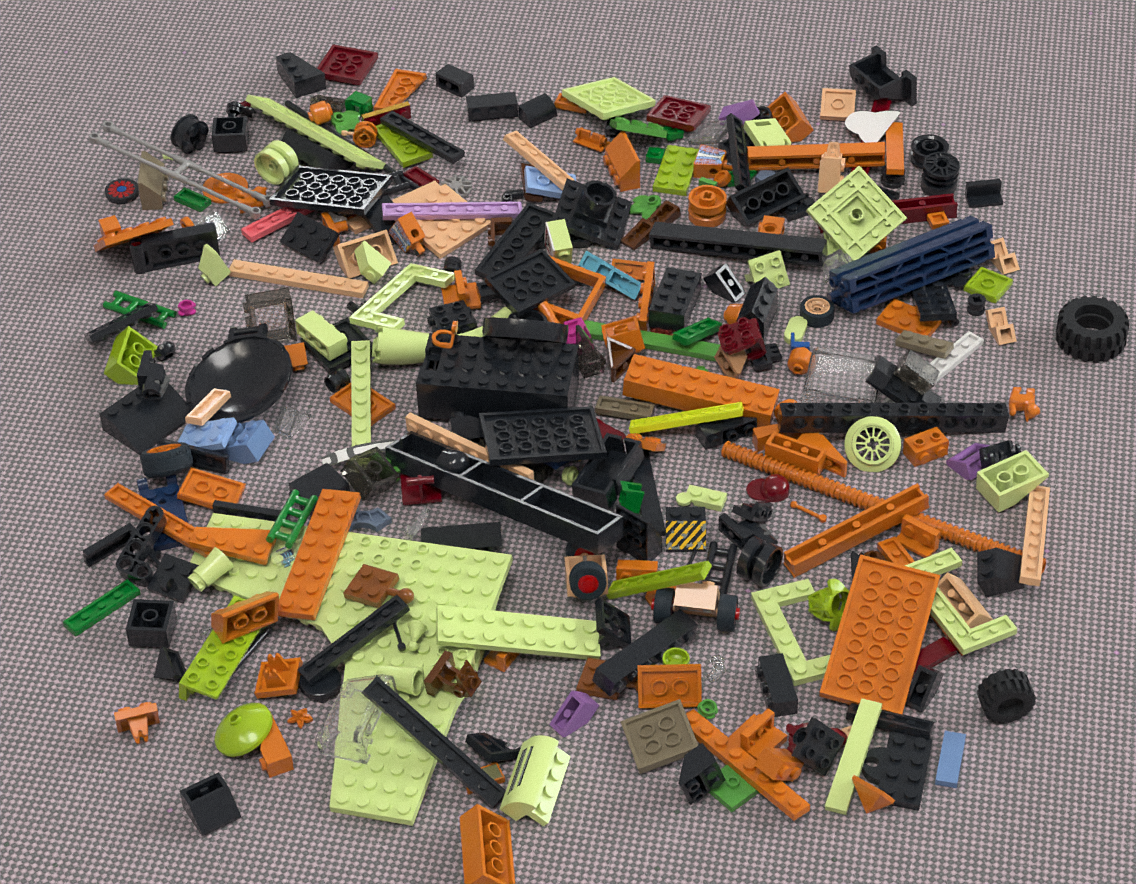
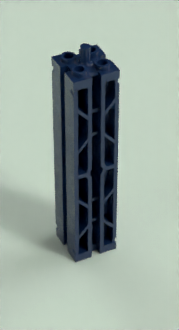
[827,215,995,314]

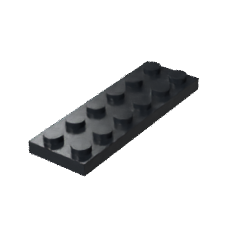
[475,202,555,278]

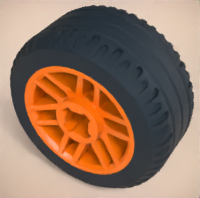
[140,442,193,478]

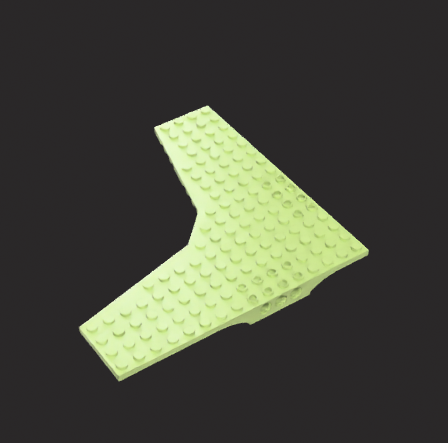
[190,513,513,826]

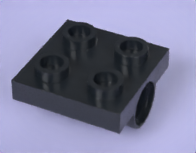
[791,717,845,776]

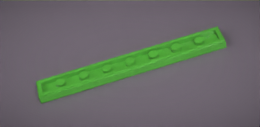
[584,320,720,362]

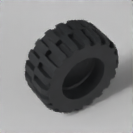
[1056,296,1129,363]

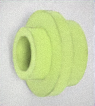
[562,466,579,486]

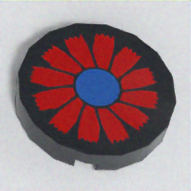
[105,178,139,204]

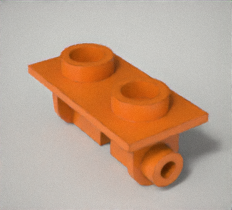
[573,127,610,152]

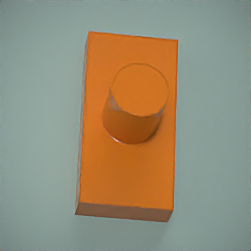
[321,212,348,247]

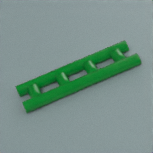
[103,291,177,329]
[266,489,318,549]

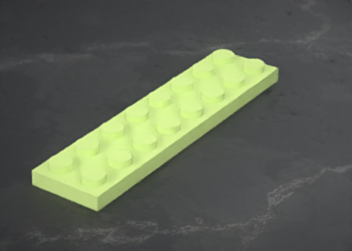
[436,605,601,660]

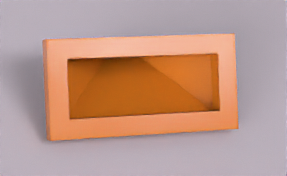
[852,775,895,814]

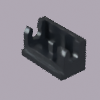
[979,440,1021,470]

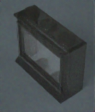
[242,287,297,341]

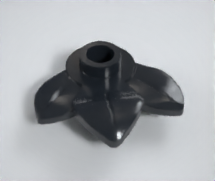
[226,101,256,118]
[938,268,972,287]

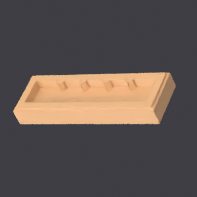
[185,388,231,426]

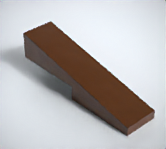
[620,200,681,251]

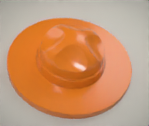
[202,173,248,204]

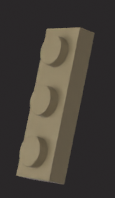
[895,330,954,359]
[595,395,655,420]

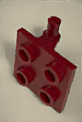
[400,475,442,505]

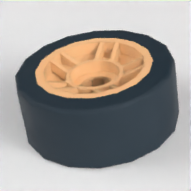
[800,295,835,328]

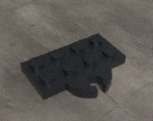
[861,731,933,811]

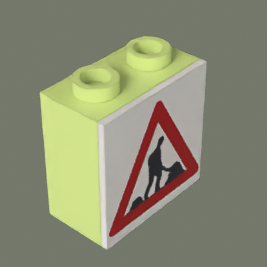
[544,219,573,264]

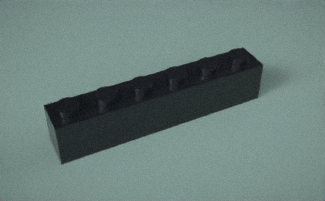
[592,609,698,696]

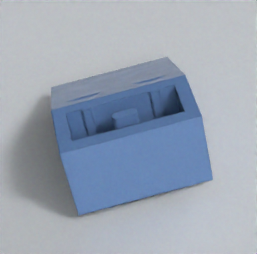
[213,420,275,464]

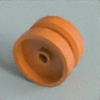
[688,185,727,227]

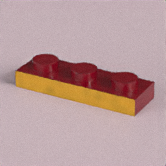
[361,101,411,130]

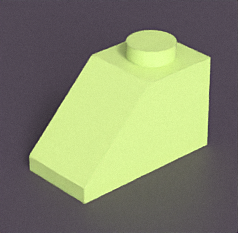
[354,241,391,284]
[198,244,231,286]

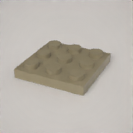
[620,699,698,774]

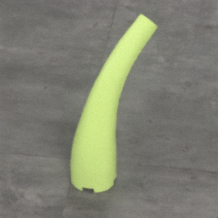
[372,307,512,365]

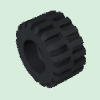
[977,669,1036,724]

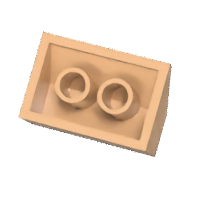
[333,230,398,279]

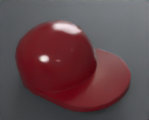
[746,474,790,502]

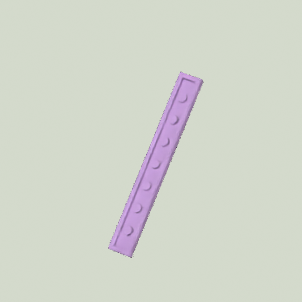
[382,202,522,220]

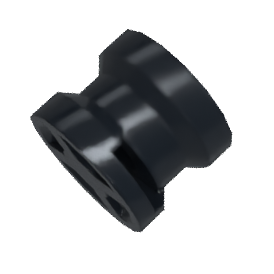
[967,294,986,316]

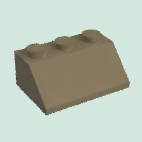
[138,151,169,210]

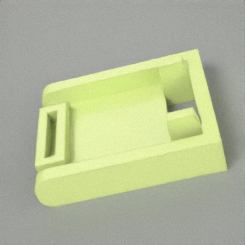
[744,118,791,146]

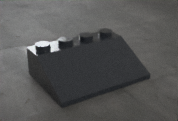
[99,384,191,455]

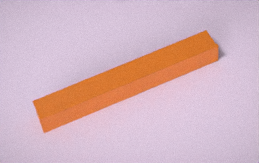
[747,142,885,170]
[783,483,929,578]

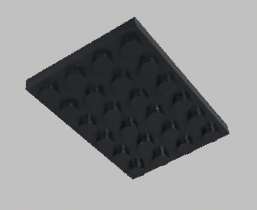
[269,166,393,216]
[479,406,607,466]

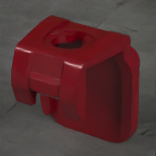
[718,317,766,360]

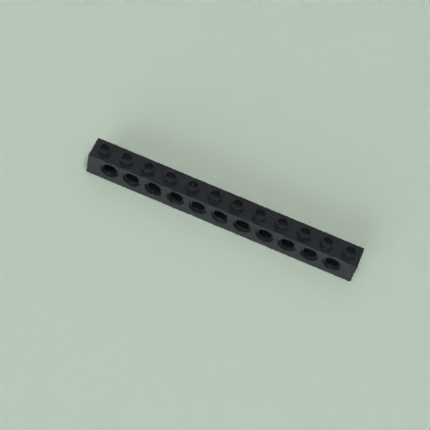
[777,403,1009,433]

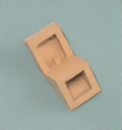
[990,238,1020,275]
[985,307,1017,345]

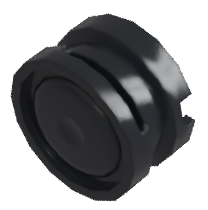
[881,165,906,189]

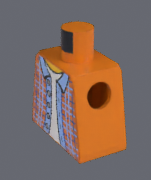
[693,144,733,179]
[389,211,425,257]

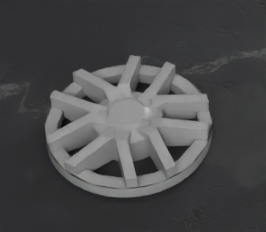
[440,175,472,198]

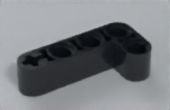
[116,506,167,587]

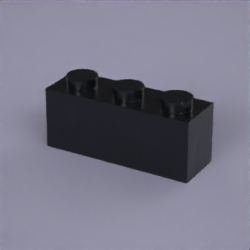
[466,92,518,122]
[755,653,798,717]

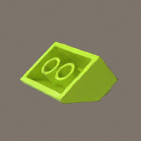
[103,326,158,385]

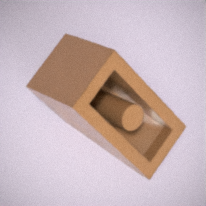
[714,345,747,379]

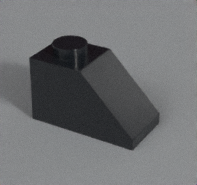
[703,263,746,303]
[905,665,944,712]

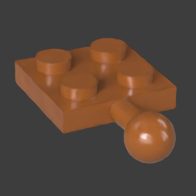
[343,564,414,608]
[576,658,638,700]

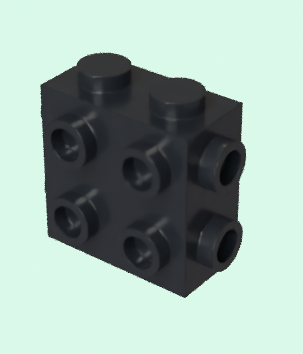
[427,300,477,335]

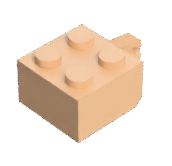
[818,142,845,193]

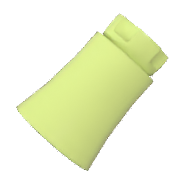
[188,547,234,592]
[376,665,424,696]

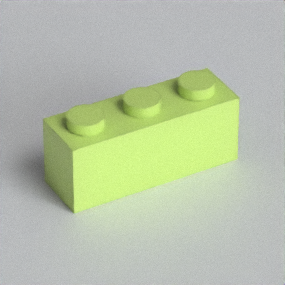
[295,310,348,361]

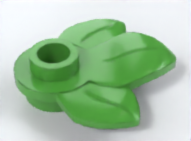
[330,110,360,134]
[629,195,662,220]

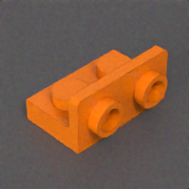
[896,514,940,558]
[616,559,658,580]

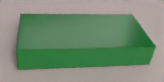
[174,187,212,213]

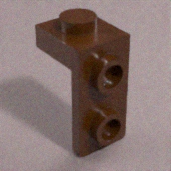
[488,217,512,247]

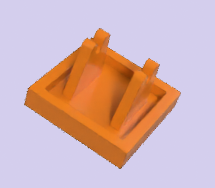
[254,653,303,699]
[114,702,160,744]

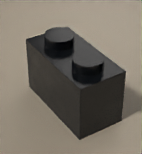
[435,64,474,98]

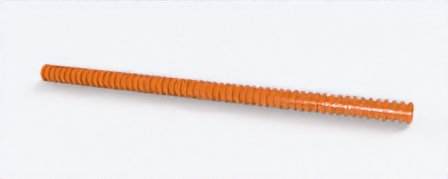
[721,441,1046,573]

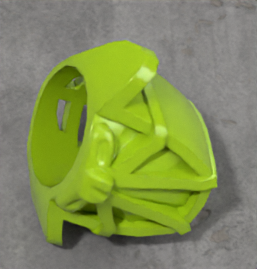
[807,578,849,631]

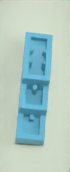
[578,251,641,300]

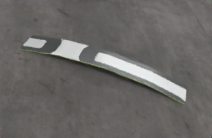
[321,439,395,466]

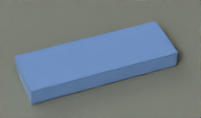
[935,731,966,788]

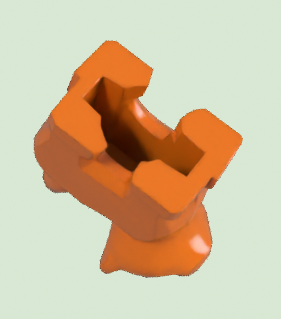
[236,186,267,214]
[1009,387,1040,422]

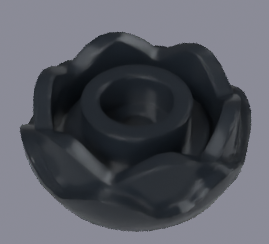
[154,341,176,361]

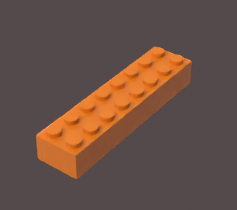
[622,354,780,427]

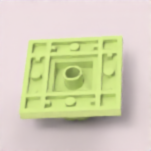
[806,166,907,262]

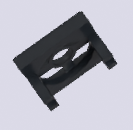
[595,598,631,651]

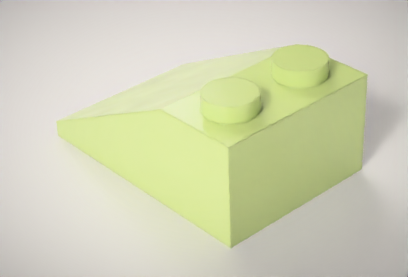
[976,450,1049,512]

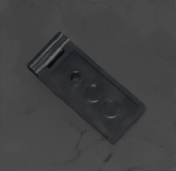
[129,222,220,274]

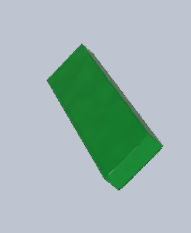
[63,579,141,637]

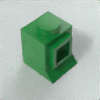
[345,91,373,116]
[618,481,644,514]

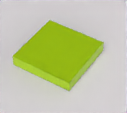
[963,267,1013,304]

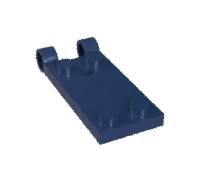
[136,474,188,551]

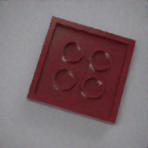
[317,44,378,85]
[646,95,711,132]

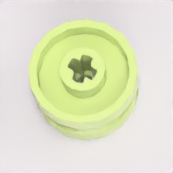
[254,140,299,185]

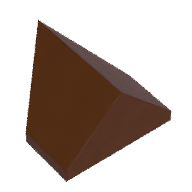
[607,337,636,383]

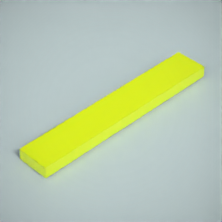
[629,402,744,433]

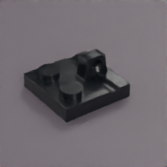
[147,553,199,604]

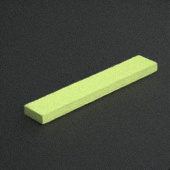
[825,698,882,815]

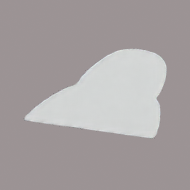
[845,111,900,143]

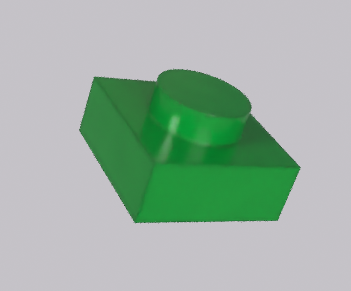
[663,126,684,141]
[646,147,666,164]

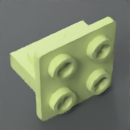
[744,251,790,288]

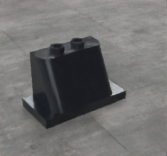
[849,45,917,107]

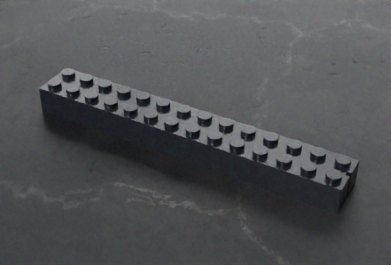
[385,431,624,555]

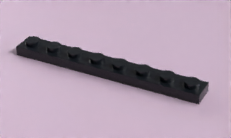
[362,676,506,809]

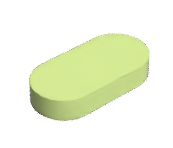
[784,316,807,344]

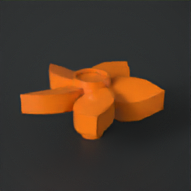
[287,708,313,729]

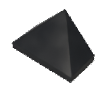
[154,646,186,682]

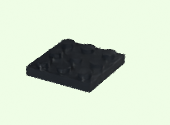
[301,317,373,374]

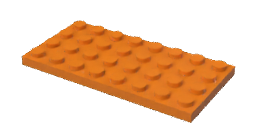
[819,554,940,714]

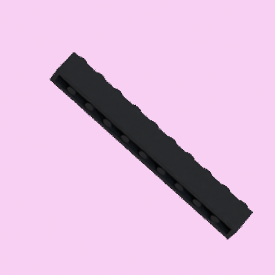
[649,222,828,266]

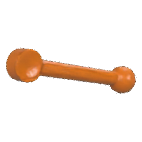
[790,501,827,523]

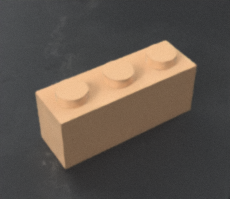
[938,572,993,628]

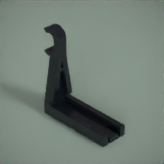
[83,523,162,568]

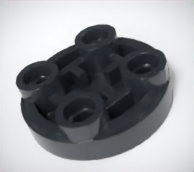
[299,668,342,703]

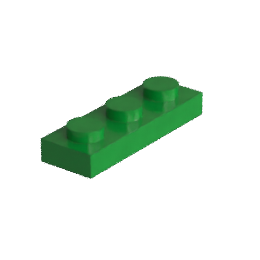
[672,317,722,346]

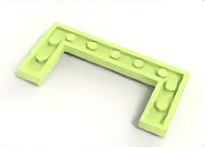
[349,263,455,330]
[905,548,1017,655]
[751,579,830,686]

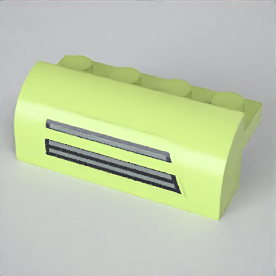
[500,735,571,826]

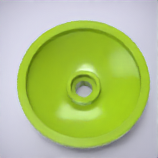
[214,703,273,757]

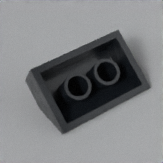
[736,277,778,341]

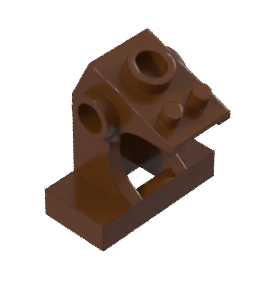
[424,650,482,698]

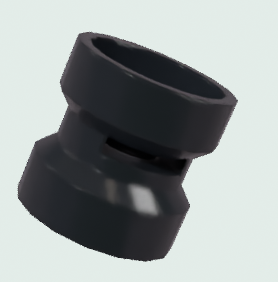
[443,256,462,281]
[324,368,350,393]

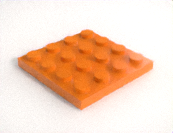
[93,216,174,252]

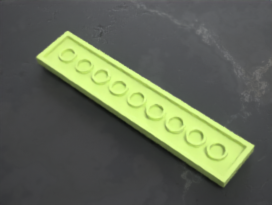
[245,94,386,171]

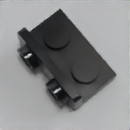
[732,501,773,521]

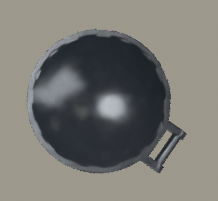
[185,323,292,423]

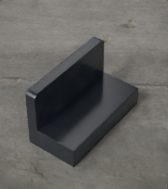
[965,179,1003,208]

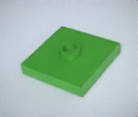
[709,765,759,812]

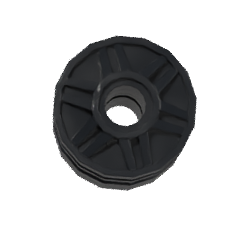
[920,152,960,196]

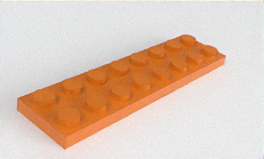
[278,489,361,620]

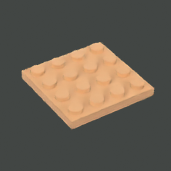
[395,184,491,259]

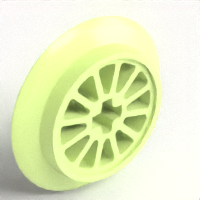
[844,416,901,472]

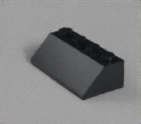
[281,128,354,170]
[726,167,806,226]
[420,522,502,551]

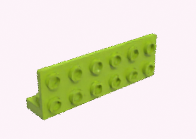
[179,595,261,701]

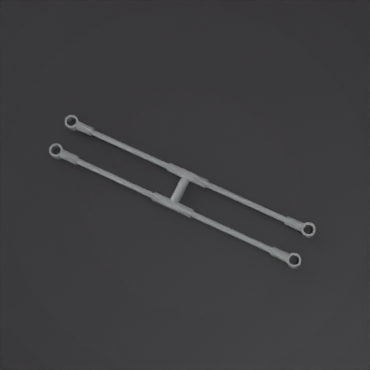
[89,121,273,219]

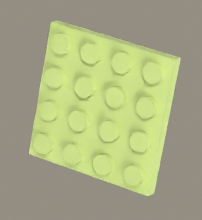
[562,77,656,120]

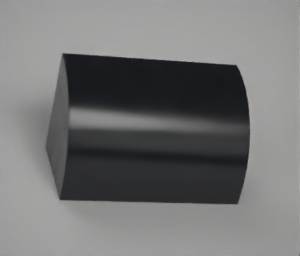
[518,93,557,128]

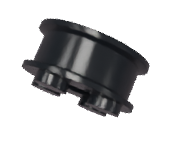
[170,114,209,154]
[910,134,949,169]

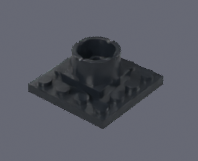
[553,178,632,250]

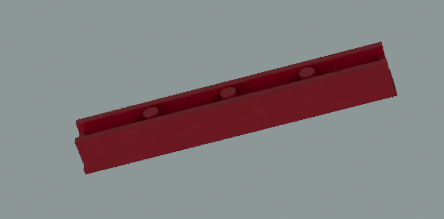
[817,193,958,234]

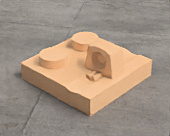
[820,88,856,121]

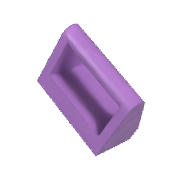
[946,443,990,480]

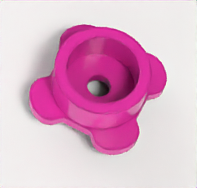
[178,299,196,316]

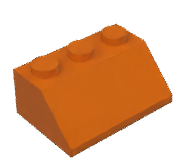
[768,92,814,142]
[603,131,640,192]
[211,591,279,644]

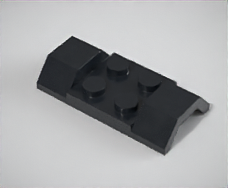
[865,355,942,403]

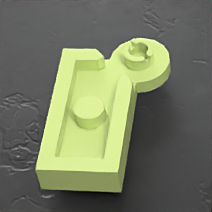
[676,485,727,512]

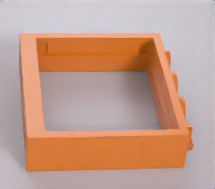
[533,255,606,324]

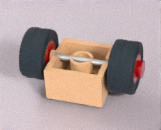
[564,543,608,600]
[651,581,740,632]

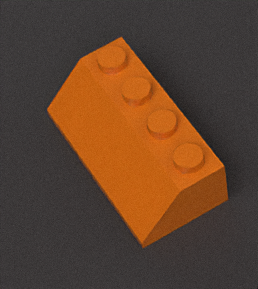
[459,804,515,884]

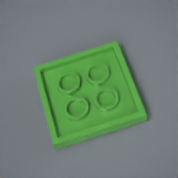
[610,117,667,138]

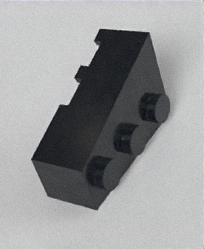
[276,52,326,98]

